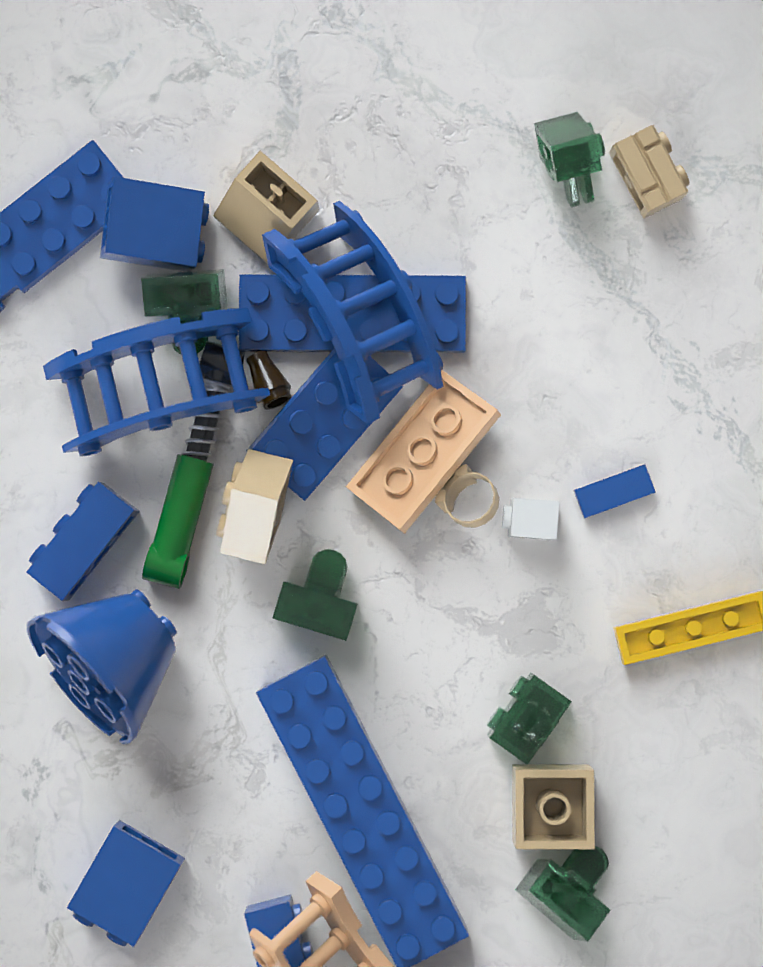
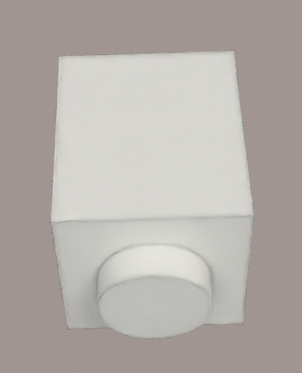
[502,498,560,540]

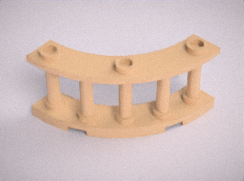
[248,871,395,967]

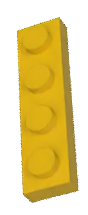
[613,591,763,665]

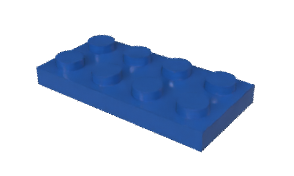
[246,348,403,501]

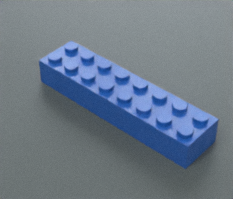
[256,654,469,967]

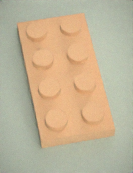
[346,370,501,534]

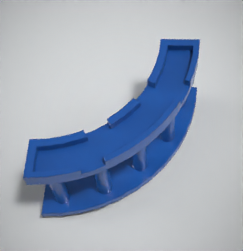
[262,201,444,425]
[43,307,270,457]

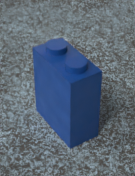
[100,176,209,272]
[67,820,185,947]

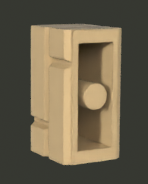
[609,125,690,219]

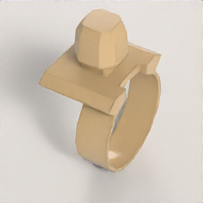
[435,464,500,528]

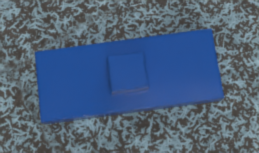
[573,464,656,519]

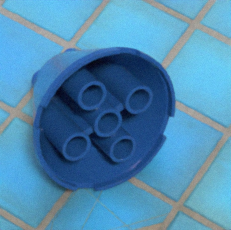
[26,589,177,744]

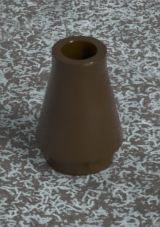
[246,350,292,410]

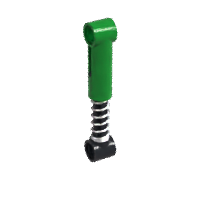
[142,341,245,589]

